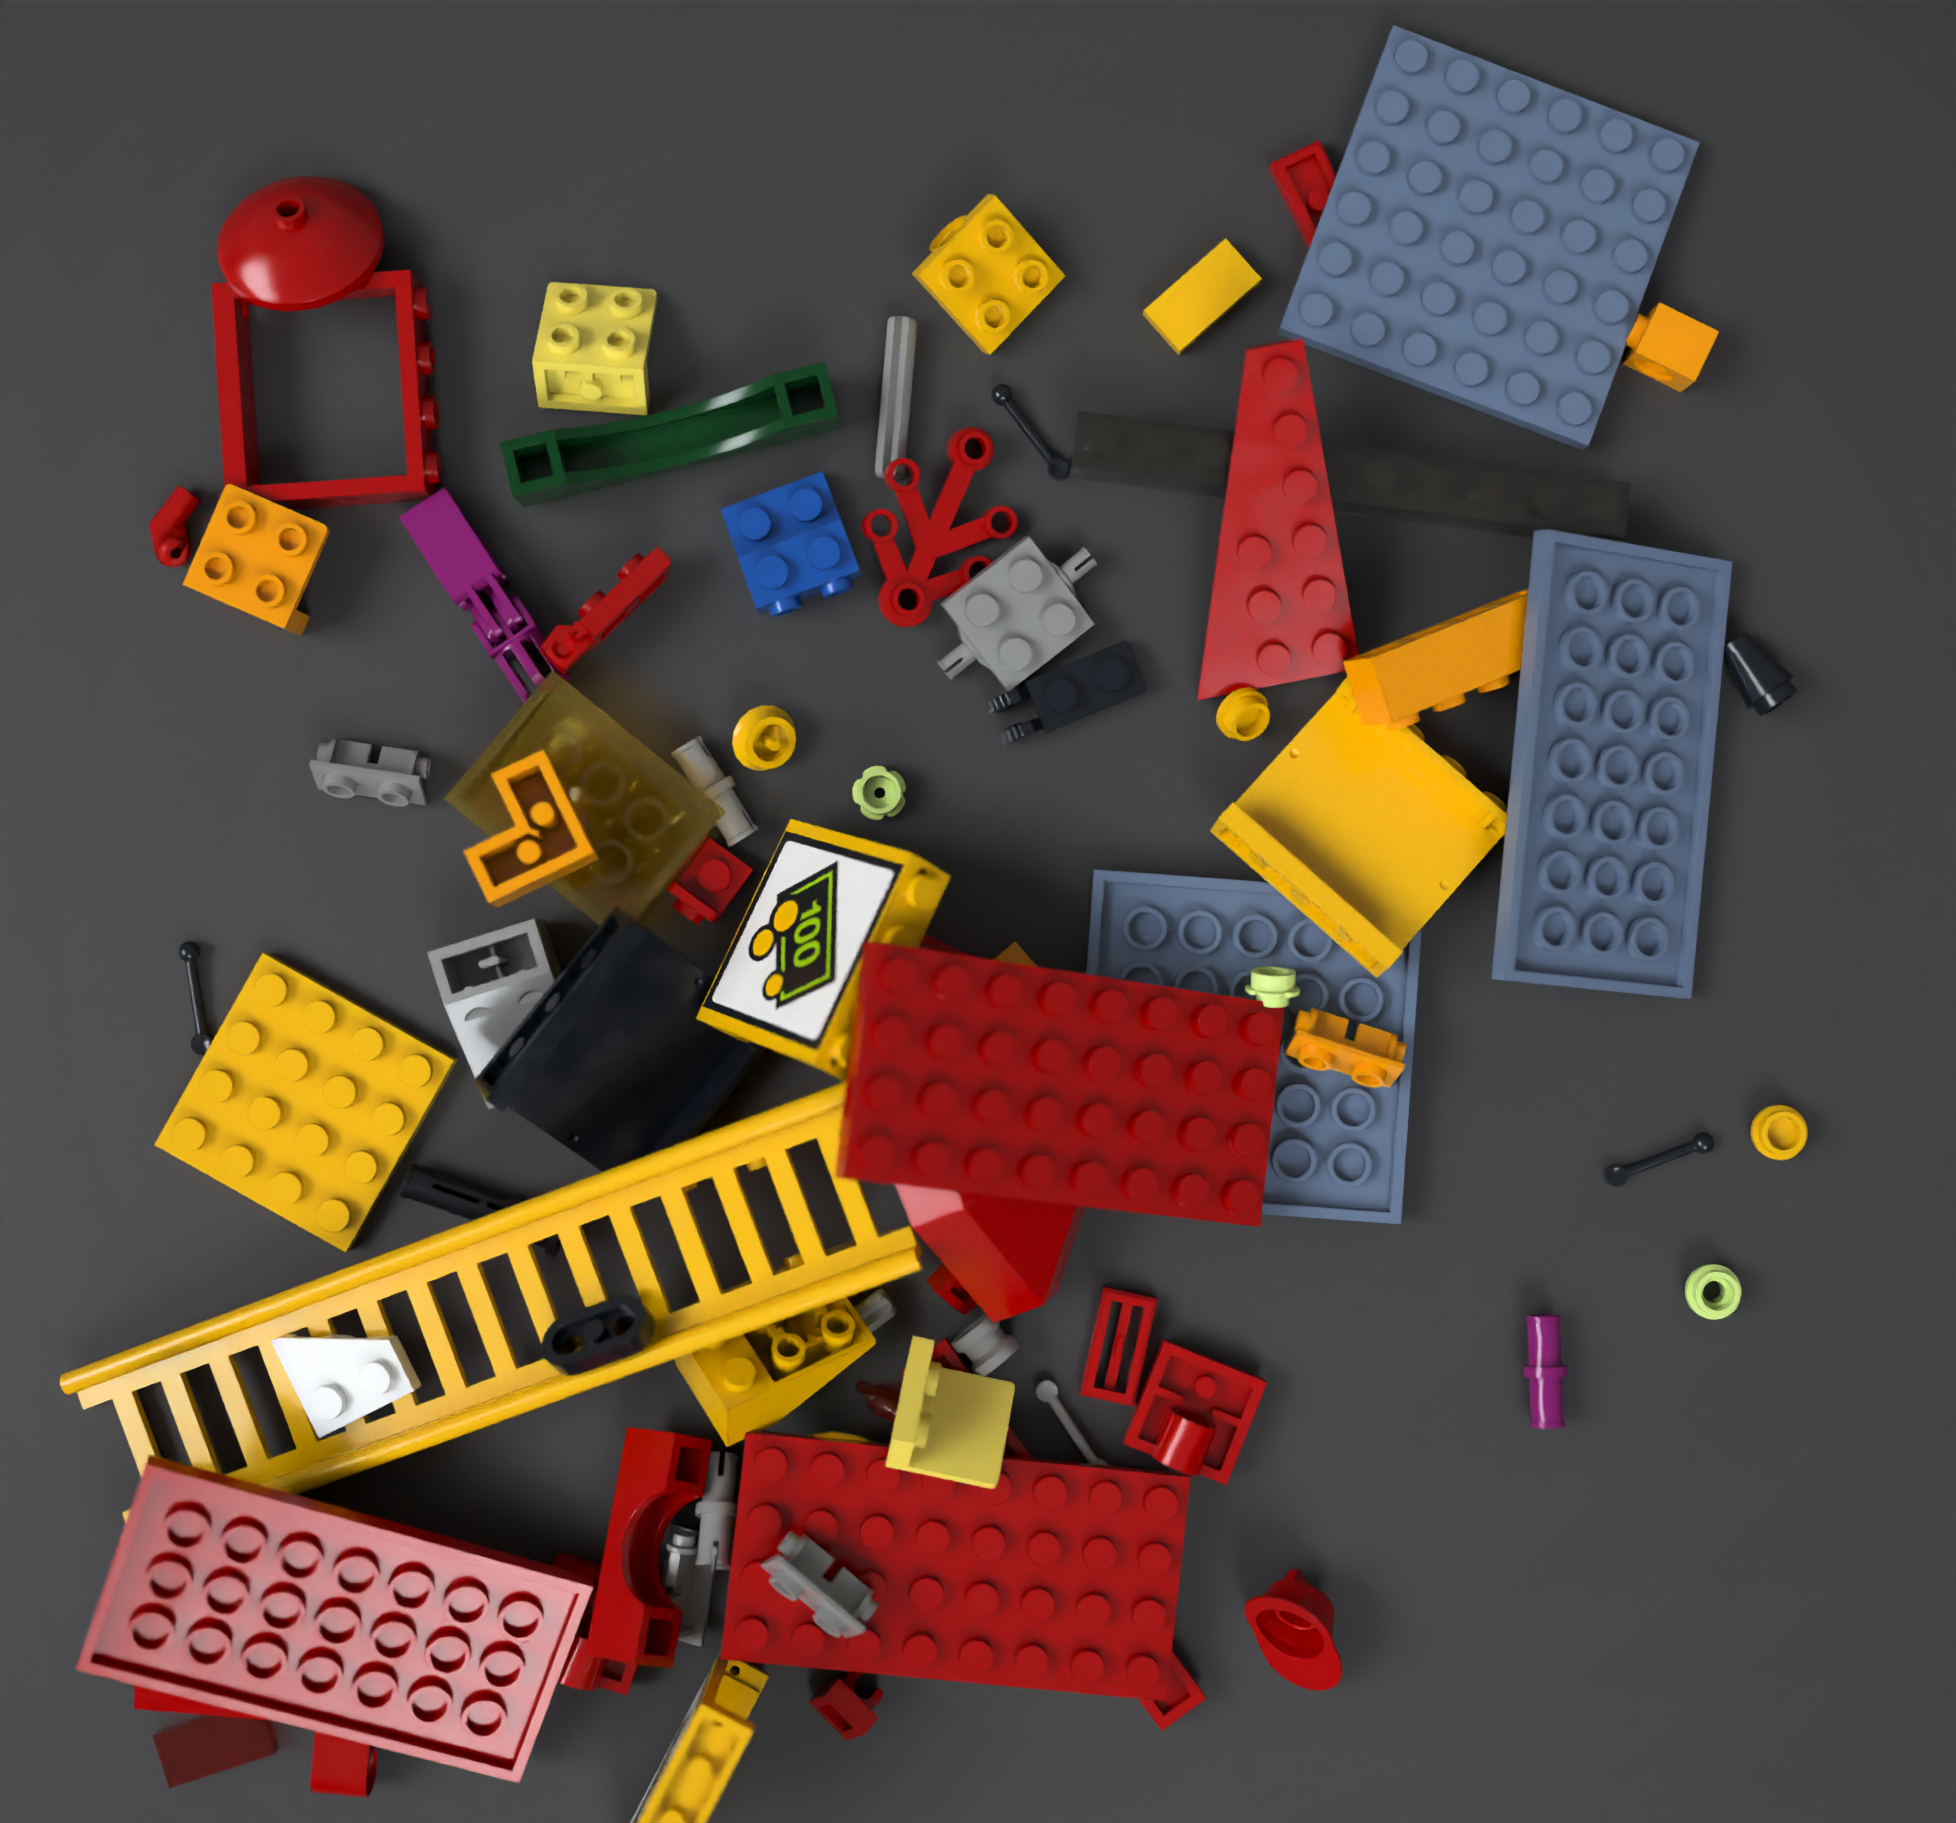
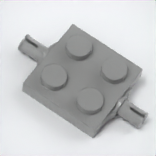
[937,536,1097,692]

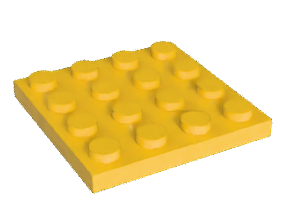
[154,953,458,1252]

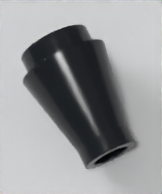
[1723,632,1798,717]

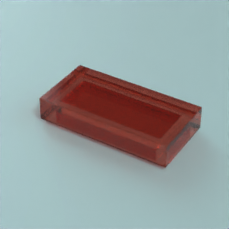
[152,1715,279,1788]

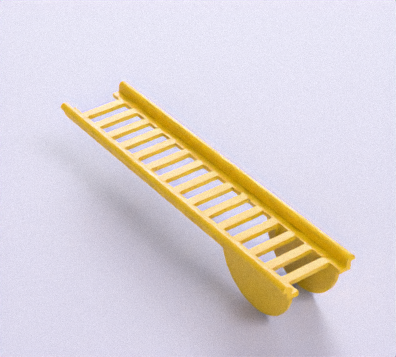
[60,1082,923,1538]

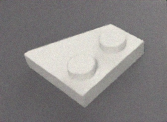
[271,1334,422,1438]

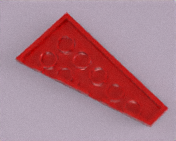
[1197,336,1358,700]

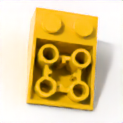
[675,1297,876,1447]

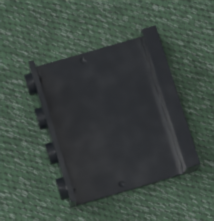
[474,905,771,1206]

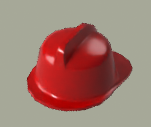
[1244,1569,1343,1691]

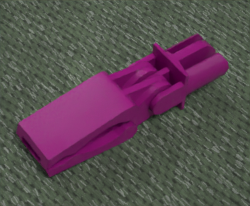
[399,487,573,709]

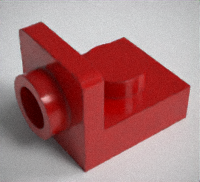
[667,837,755,925]

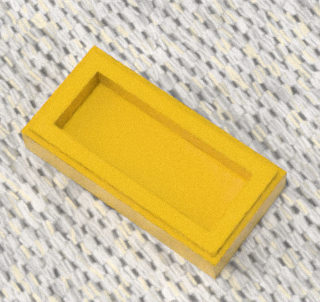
[1142,238,1262,355]

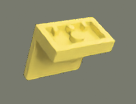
[532,282,657,416]
[885,1336,1015,1489]

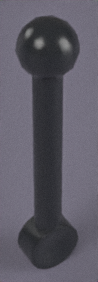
[991,384,1070,480]
[178,941,214,1055]
[1603,1132,1714,1187]

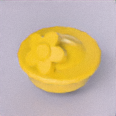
[732,705,796,771]

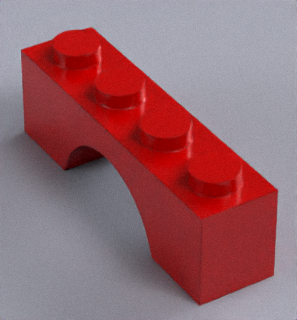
[585,1427,712,1668]

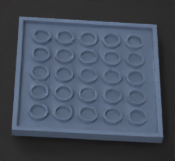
[1277,25,1700,450]
[1086,869,1422,1224]

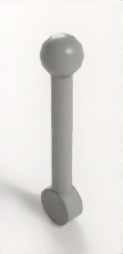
[1036,1379,1109,1466]

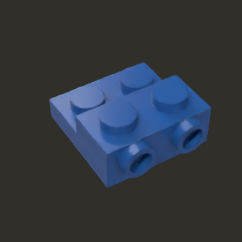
[720,471,862,618]

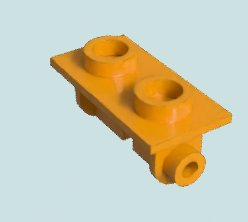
[1284,1008,1407,1088]

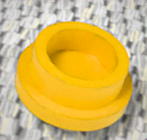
[1216,687,1270,741]
[1750,1105,1808,1160]

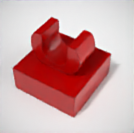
[808,1671,884,1741]

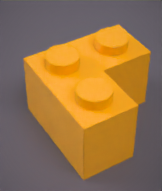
[464,749,599,908]

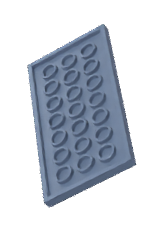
[1491,529,1732,999]

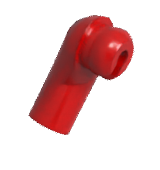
[149,485,201,567]

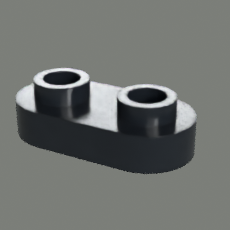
[541,1295,655,1376]

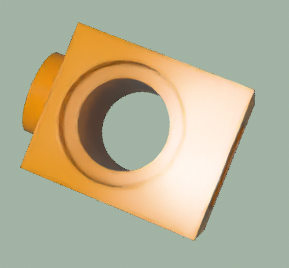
[1622,302,1719,393]

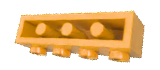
[1343,588,1528,731]

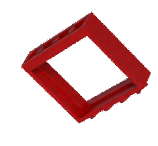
[211,270,443,510]

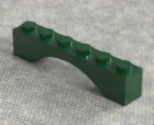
[499,362,842,508]

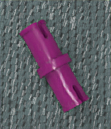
[1523,1314,1568,1429]

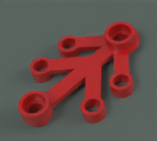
[862,427,1018,627]

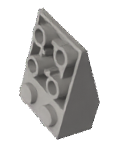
[427,918,562,1109]

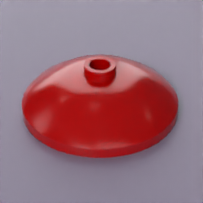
[216,176,385,311]

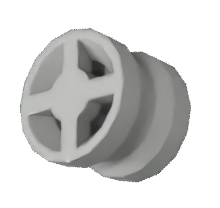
[951,1313,1021,1376]

